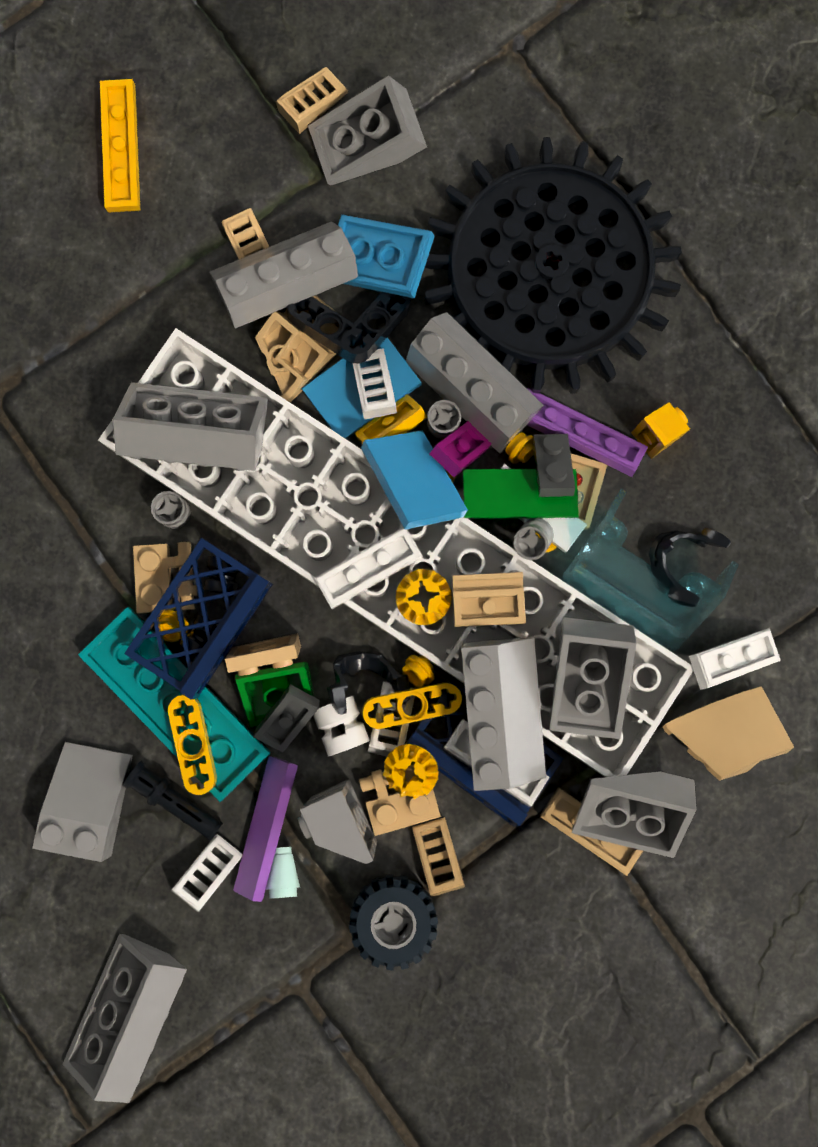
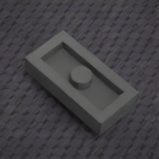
[533,434,575,497]
[254,684,320,752]

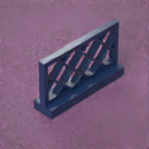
[124,538,273,700]
[405,678,564,827]

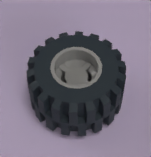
[349,874,438,971]

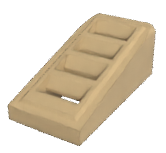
[276,67,348,134]
[221,208,269,259]
[412,817,465,896]

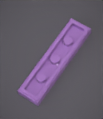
[527,388,648,477]
[233,756,298,902]

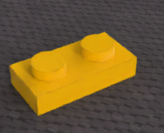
[354,394,427,444]

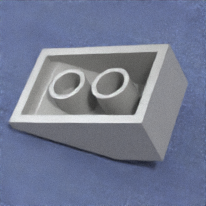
[308,75,427,185]
[549,617,637,739]
[32,742,133,862]
[572,772,697,858]

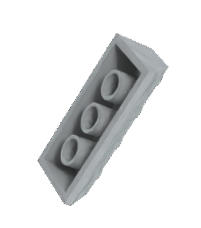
[209,221,358,328]
[406,312,544,453]
[113,382,268,471]
[461,637,546,791]
[298,779,377,864]
[62,934,187,1103]

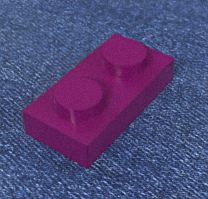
[429,421,492,477]

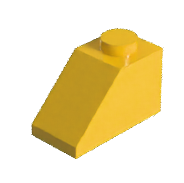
[631,402,690,459]

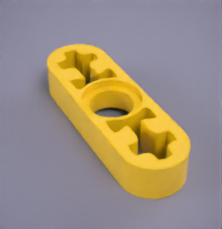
[362,682,462,729]
[168,695,217,795]

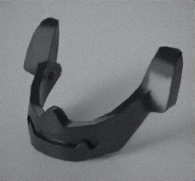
[649,528,731,607]
[327,651,410,715]

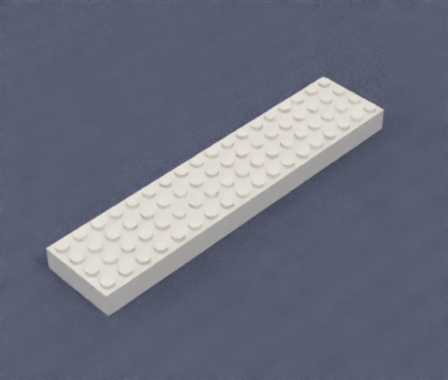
[98,328,694,777]

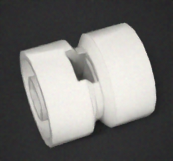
[313,696,370,757]

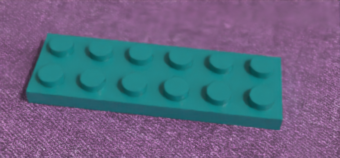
[78,607,271,802]

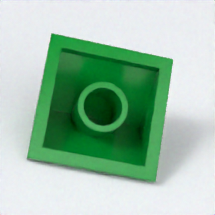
[235,662,314,727]

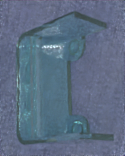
[562,489,739,652]

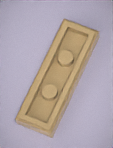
[540,788,643,876]

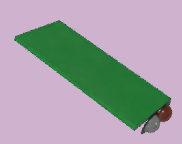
[463,469,584,518]

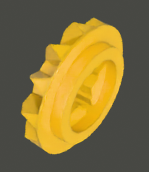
[396,569,452,625]
[383,744,439,800]

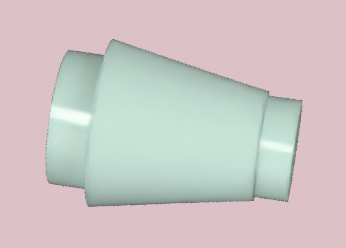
[266,847,300,899]

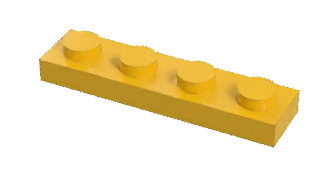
[100,79,140,212]

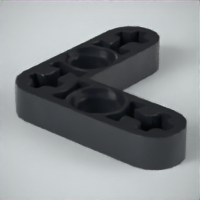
[287,292,411,364]

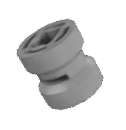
[427,400,461,440]
[151,491,191,529]
[513,518,554,560]

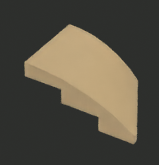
[255,295,338,403]
[663,686,794,781]

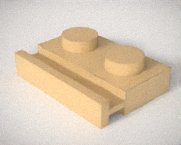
[452,572,526,627]

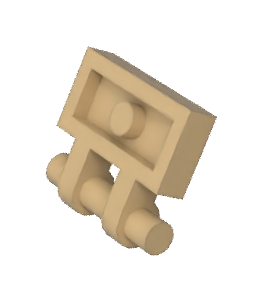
[133,542,197,614]
[359,763,441,836]

